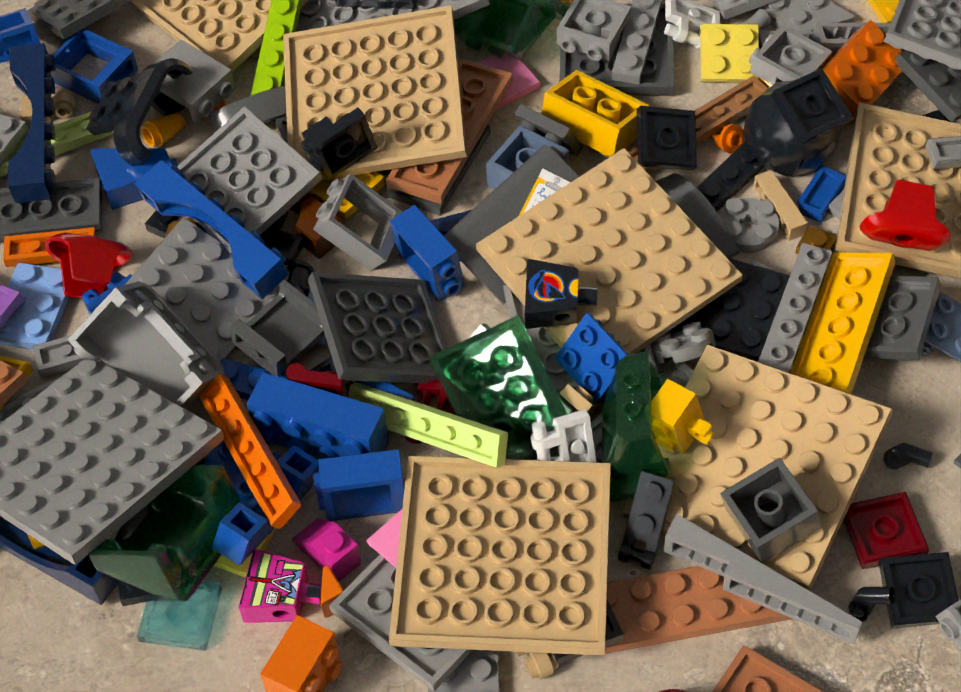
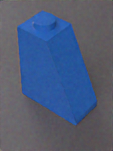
[90,148,178,210]

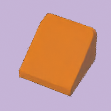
[321,566,344,618]

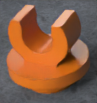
[712,124,744,154]

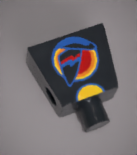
[524,259,598,329]

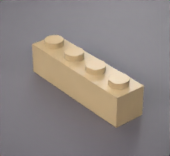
[753,170,808,241]

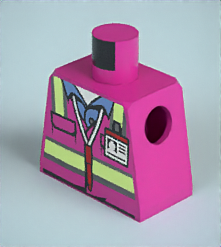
[239,549,322,623]

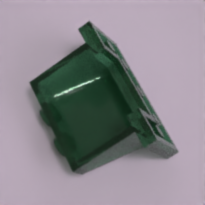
[454,0,569,60]
[602,351,671,502]

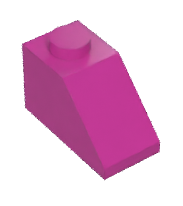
[292,518,361,582]

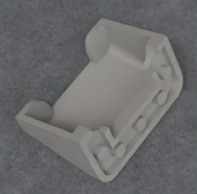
[67,281,224,409]

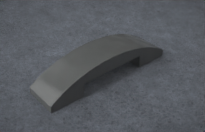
[208,85,286,133]
[655,173,739,258]

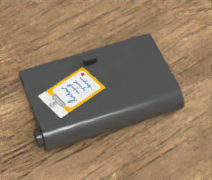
[444,145,580,305]

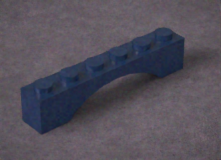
[8,43,56,203]
[0,516,118,605]

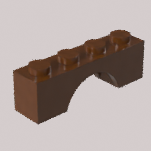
[289,192,344,259]

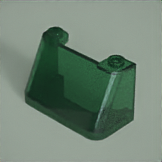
[88,465,241,602]

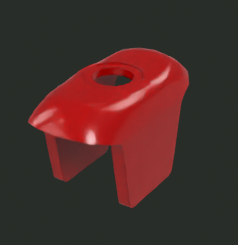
[859,180,951,251]
[45,232,134,299]

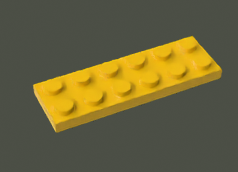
[790,252,896,394]

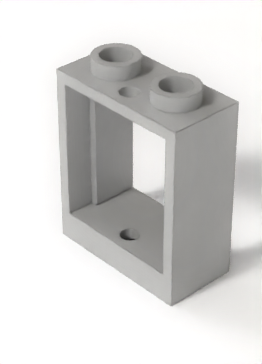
[313,173,402,271]

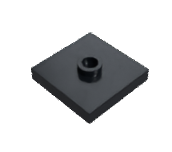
[637,106,697,170]
[878,552,959,629]

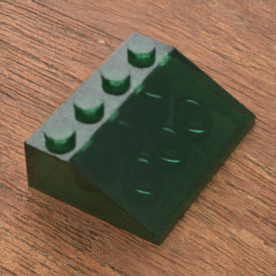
[429,315,567,460]

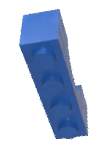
[212,445,319,566]

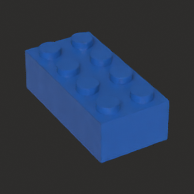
[247,372,389,459]

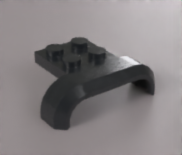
[86,58,192,166]

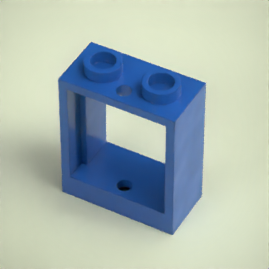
[0,8,40,63]
[51,28,138,104]
[390,204,465,302]
[313,449,404,521]

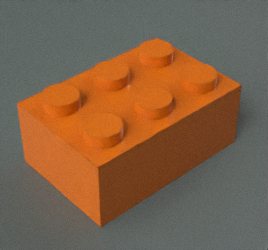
[822,20,903,126]

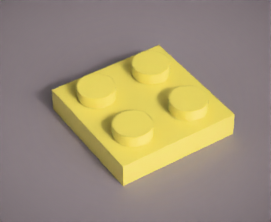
[700,24,759,83]

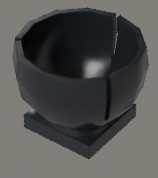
[743,68,854,177]

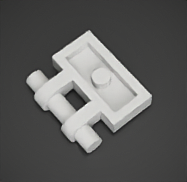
[664,0,720,50]
[530,409,597,463]

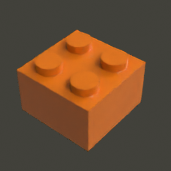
[260,615,342,692]

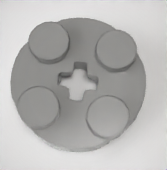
[719,198,779,253]
[651,322,716,364]

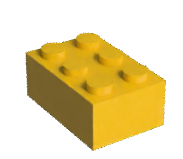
[541,70,650,157]

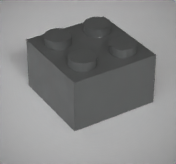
[720,457,822,563]

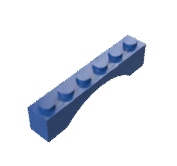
[135,160,289,300]

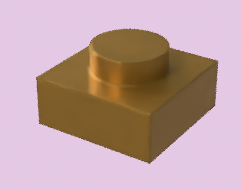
[795,225,837,254]

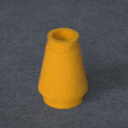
[141,112,185,147]

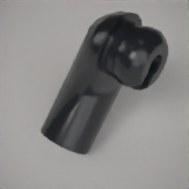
[883,443,933,469]
[848,587,895,623]

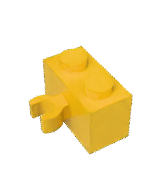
[645,379,715,454]

